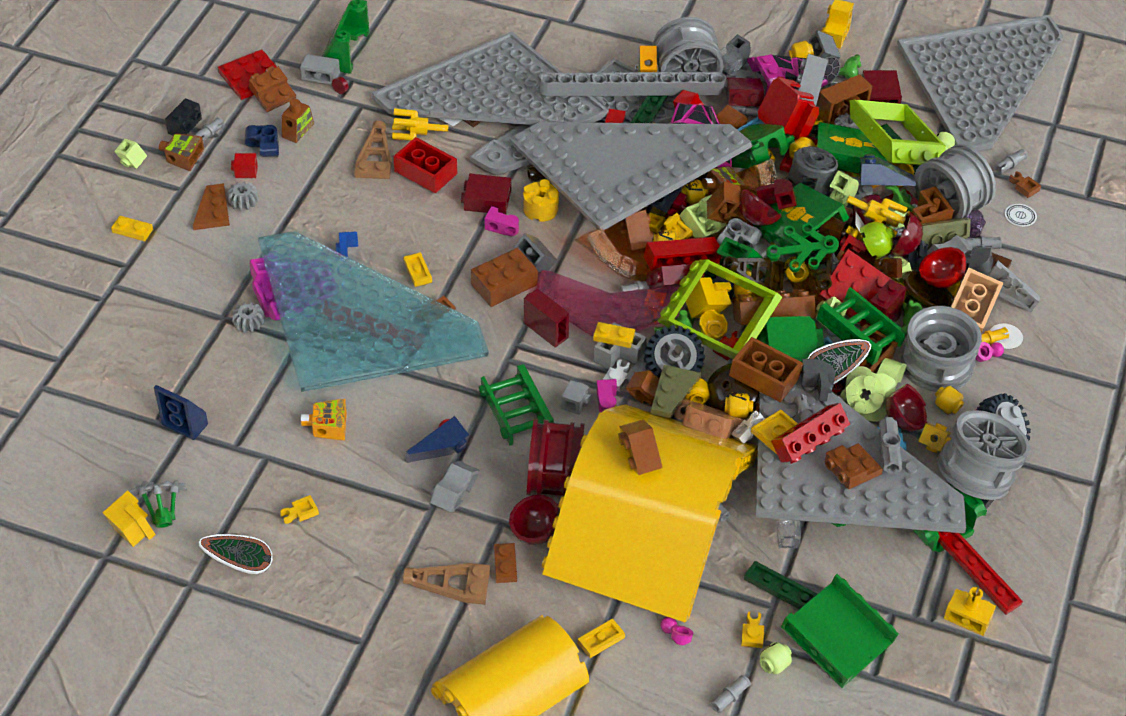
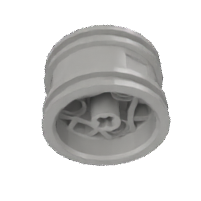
[914,144,996,219]

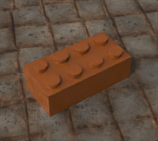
[732,288,816,325]

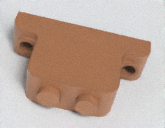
[674,398,748,439]

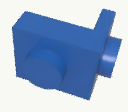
[336,231,358,261]

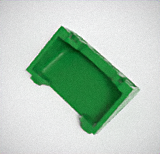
[322,0,370,74]

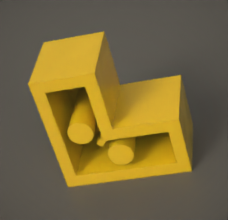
[821,0,854,49]

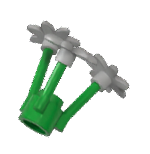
[129,480,187,528]

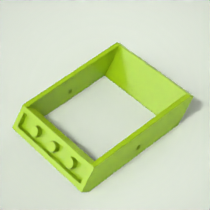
[850,100,946,165]
[658,259,782,359]

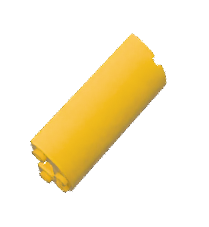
[431,615,589,716]

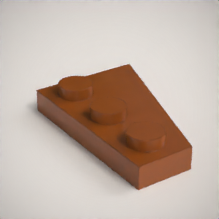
[193,183,230,230]

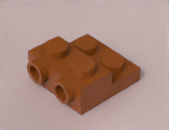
[249,66,296,112]
[824,443,883,489]

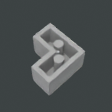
[594,322,647,369]

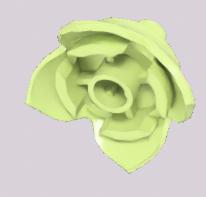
[840,366,896,422]

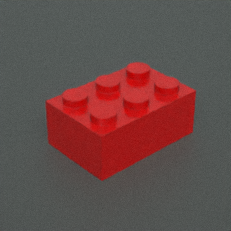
[393,137,458,194]

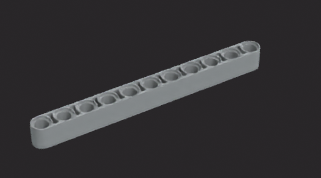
[539,72,726,96]

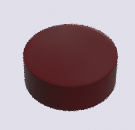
[332,76,349,94]

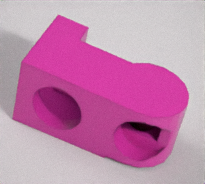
[485,206,519,236]
[596,379,617,413]

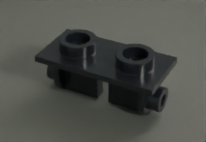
[908,240,928,273]

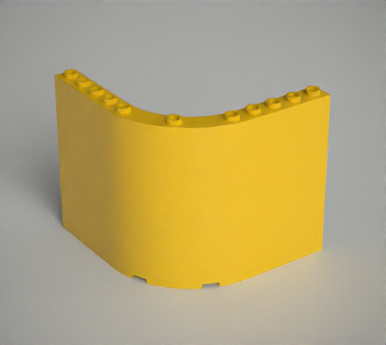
[541,404,758,622]

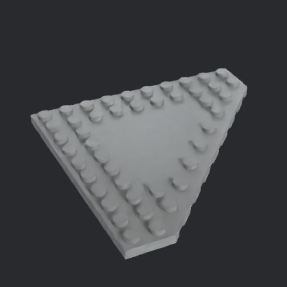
[897,15,1063,151]
[371,32,609,125]
[509,122,752,232]
[755,377,966,533]

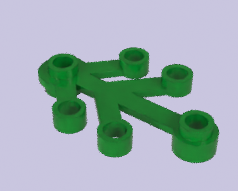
[766,223,839,272]

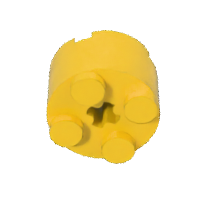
[523,179,559,222]

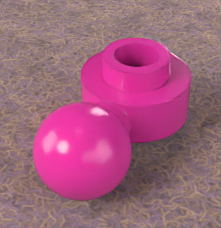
[975,342,1004,362]
[660,617,693,645]

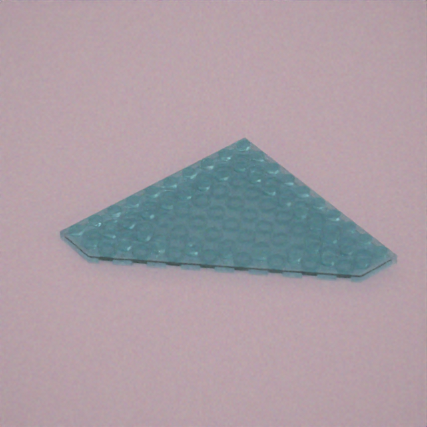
[258,231,489,392]

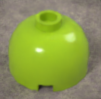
[860,222,895,260]

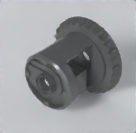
[781,147,838,197]

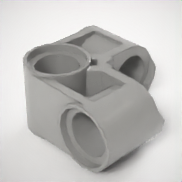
[717,218,762,249]

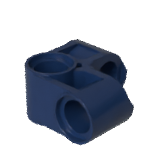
[244,125,279,157]

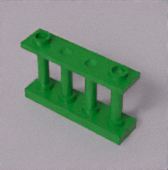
[816,287,907,365]
[479,364,554,446]

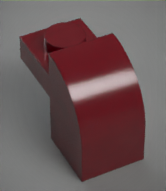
[756,179,797,210]

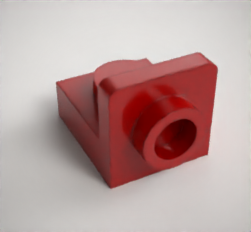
[839,234,867,253]

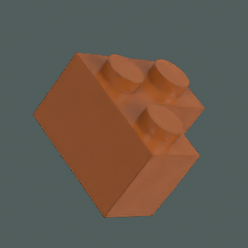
[707,181,746,224]
[912,186,954,224]
[618,210,654,251]
[618,419,663,475]

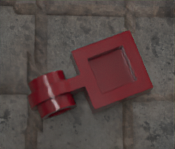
[665,193,688,219]

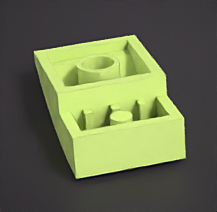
[680,195,727,238]

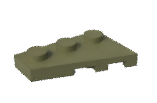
[922,217,971,251]
[651,365,702,418]

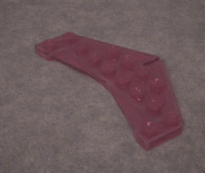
[536,270,685,337]

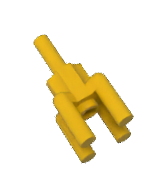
[392,108,448,141]
[846,195,908,238]

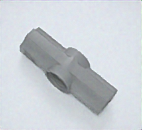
[879,417,902,474]

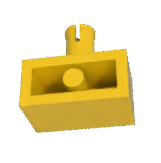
[944,587,996,636]

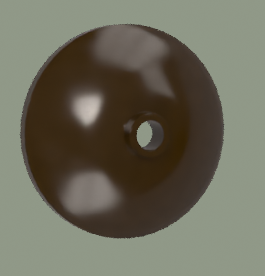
[903,271,952,308]
[706,363,760,411]

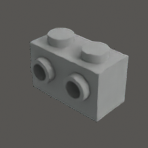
[300,54,340,85]

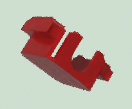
[758,76,819,139]

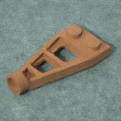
[354,121,392,179]
[403,563,490,605]

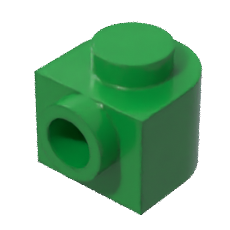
[748,141,770,165]

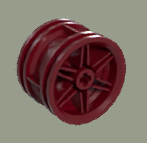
[526,419,585,496]

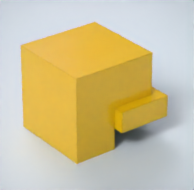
[686,277,732,318]
[102,490,156,547]

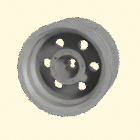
[653,17,724,73]
[901,306,982,392]
[937,410,1030,500]

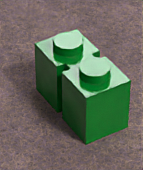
[716,237,763,272]

